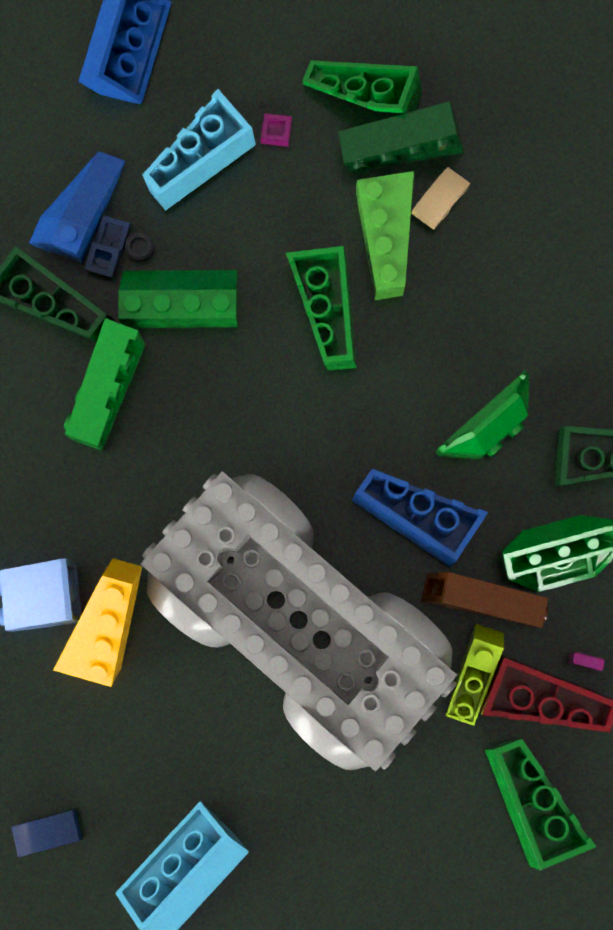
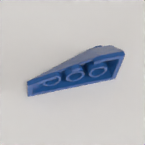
[29,151,125,264]

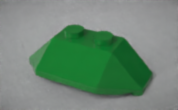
[436,371,529,459]
[502,515,613,592]

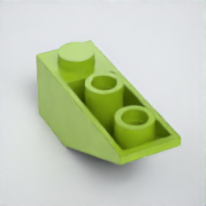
[445,623,504,726]

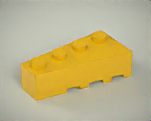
[53,558,142,687]

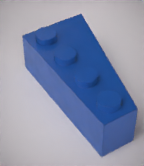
[352,469,488,567]

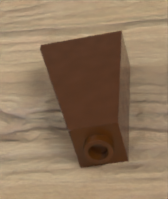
[421,572,548,628]

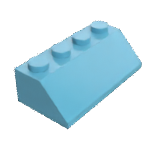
[115,801,249,930]

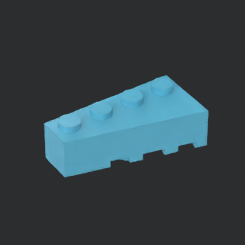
[143,89,256,211]

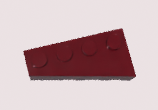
[480,654,613,733]

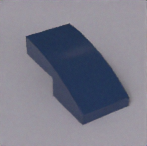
[85,215,132,278]
[11,809,82,857]

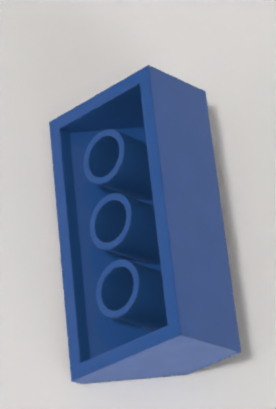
[78,0,172,104]

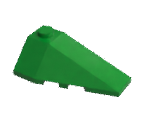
[302,60,423,113]

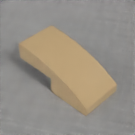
[411,167,470,230]

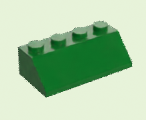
[118,270,238,328]

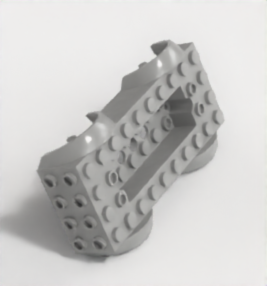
[141,472,457,772]

